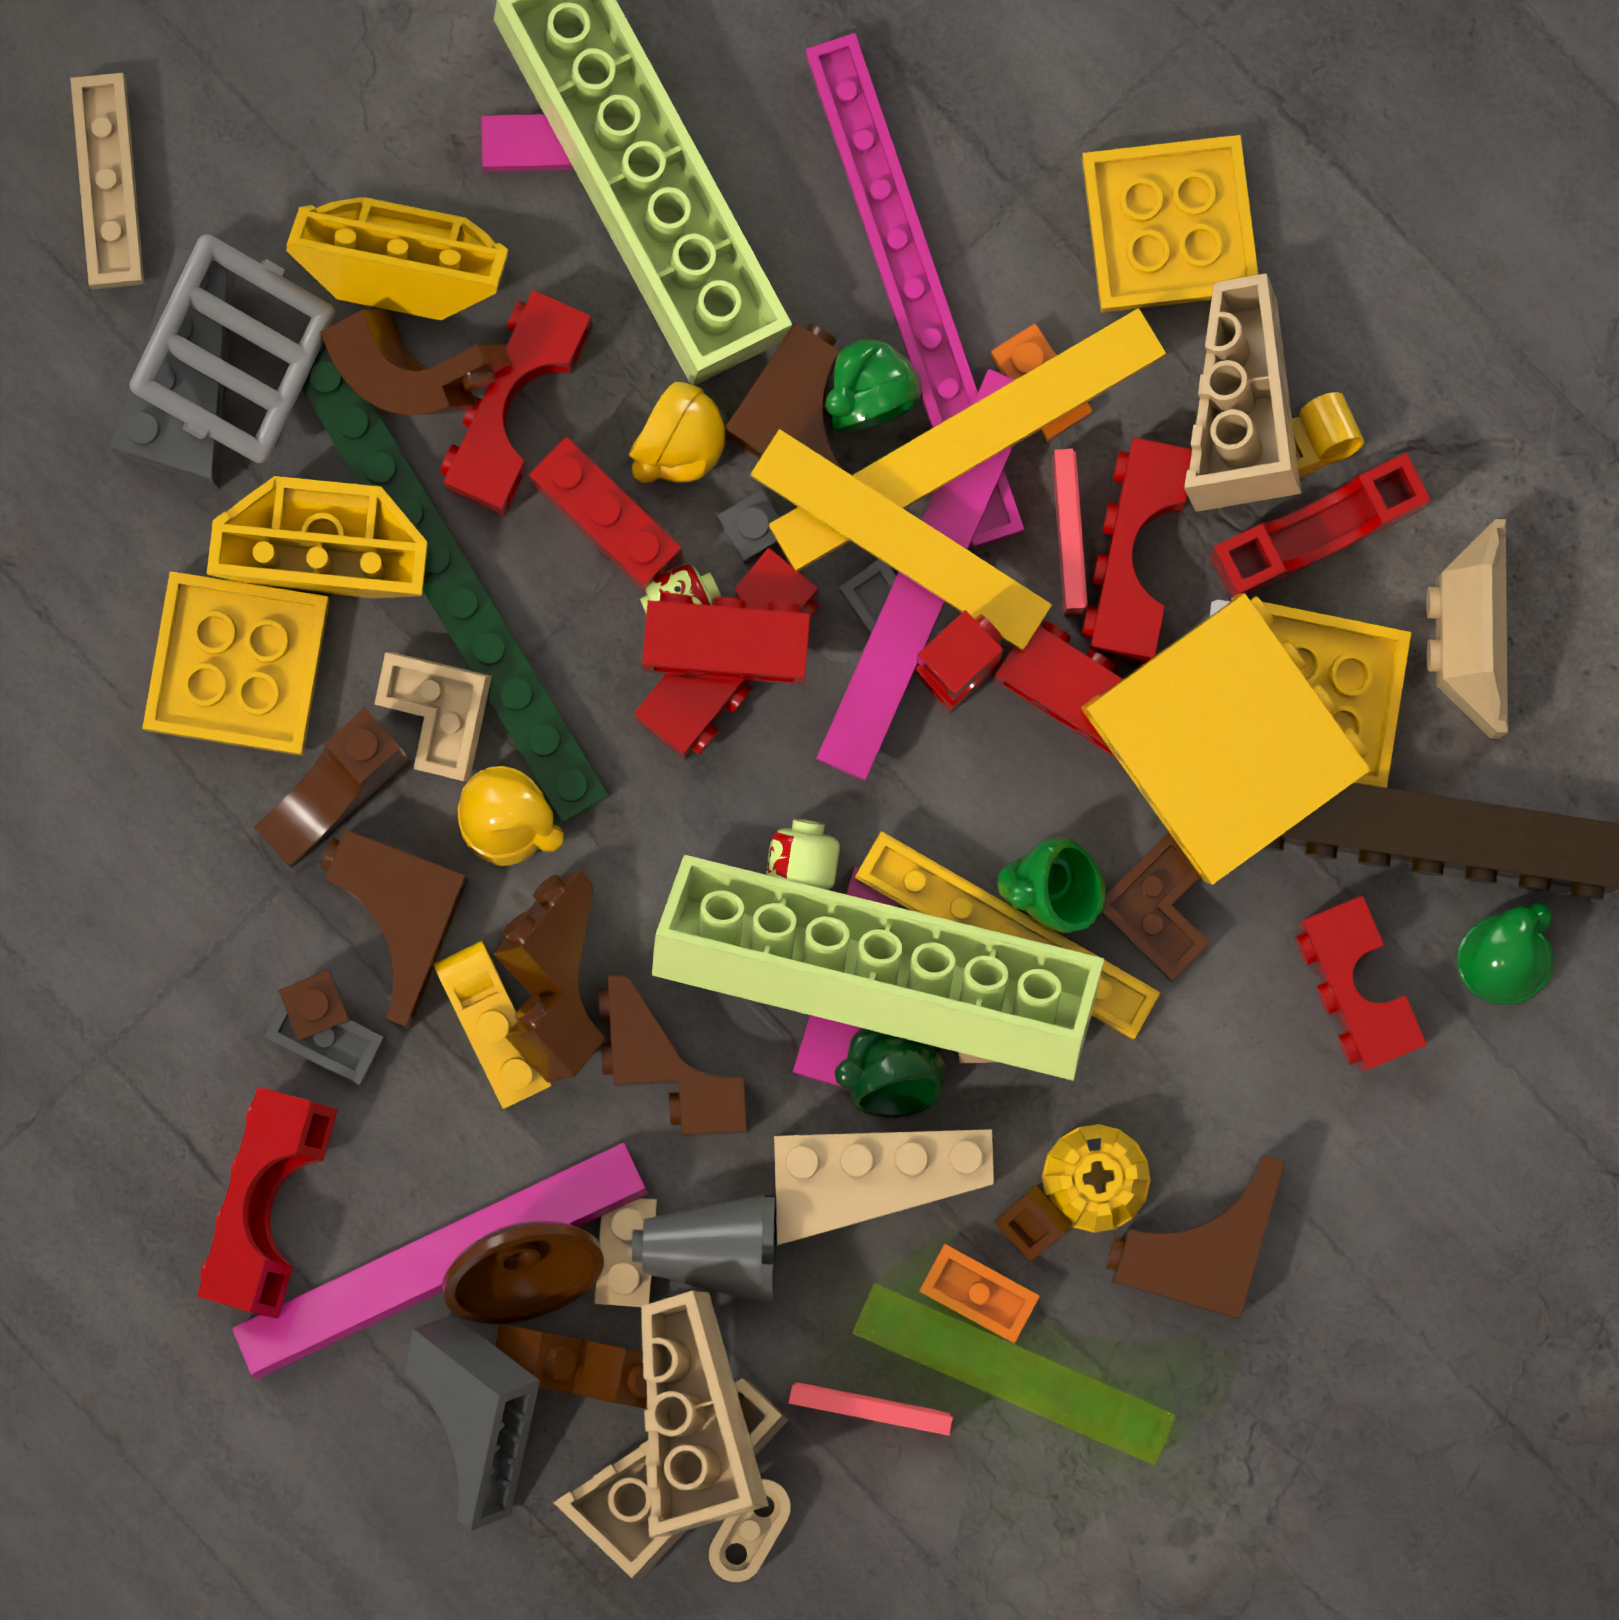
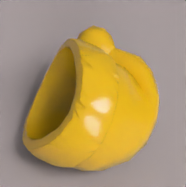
[629,382,726,483]
[457,766,564,867]

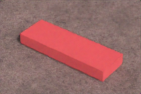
[1052,448,1087,616]
[789,1382,953,1436]

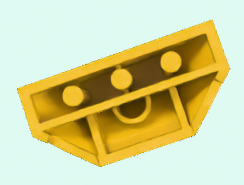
[287,197,508,320]
[207,476,428,599]

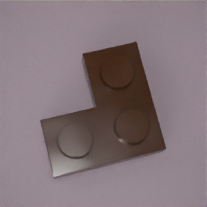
[1101,832,1210,982]

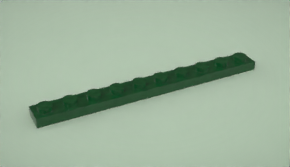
[302,348,609,824]

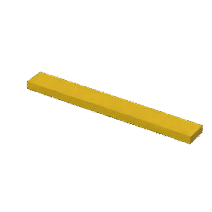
[769,308,1166,573]

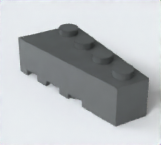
[109,246,235,489]

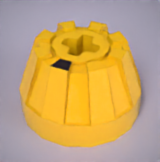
[1041,1124,1150,1233]

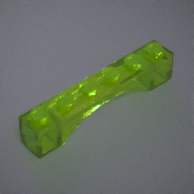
[852,1283,1176,1466]

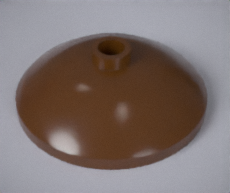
[442,1221,604,1324]

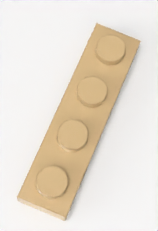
[70,73,144,290]

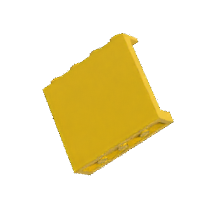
[1080,593,1370,885]

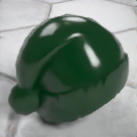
[834,1028,946,1118]

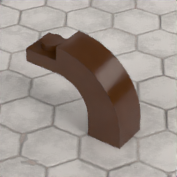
[320,310,511,415]

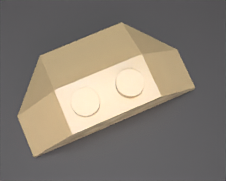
[1426,519,1508,739]

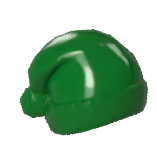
[825,339,921,432]
[997,838,1106,933]
[1457,903,1554,1005]

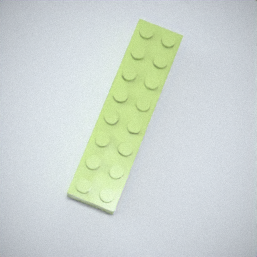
[494,0,792,386]
[652,855,1104,1081]

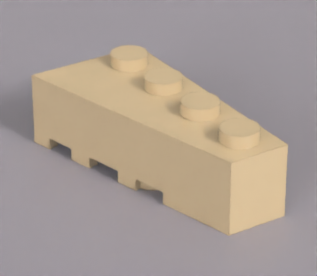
[1184,273,1301,512]
[774,1130,994,1246]
[641,1290,769,1537]
[553,1378,789,1580]

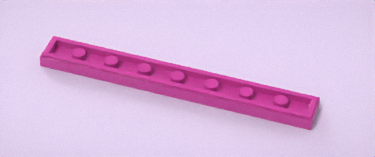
[816,369,1014,782]
[232,1143,648,1380]

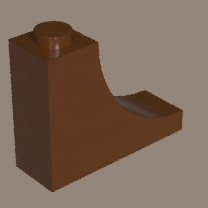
[725,322,841,468]
[254,707,411,868]
[321,829,469,1029]
[1105,1155,1285,1319]

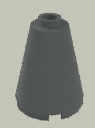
[632,1194,776,1303]

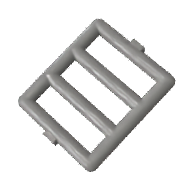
[129,234,336,463]

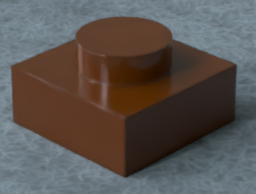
[278,970,350,1041]
[994,1185,1072,1261]

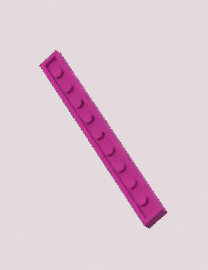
[805,33,1024,549]

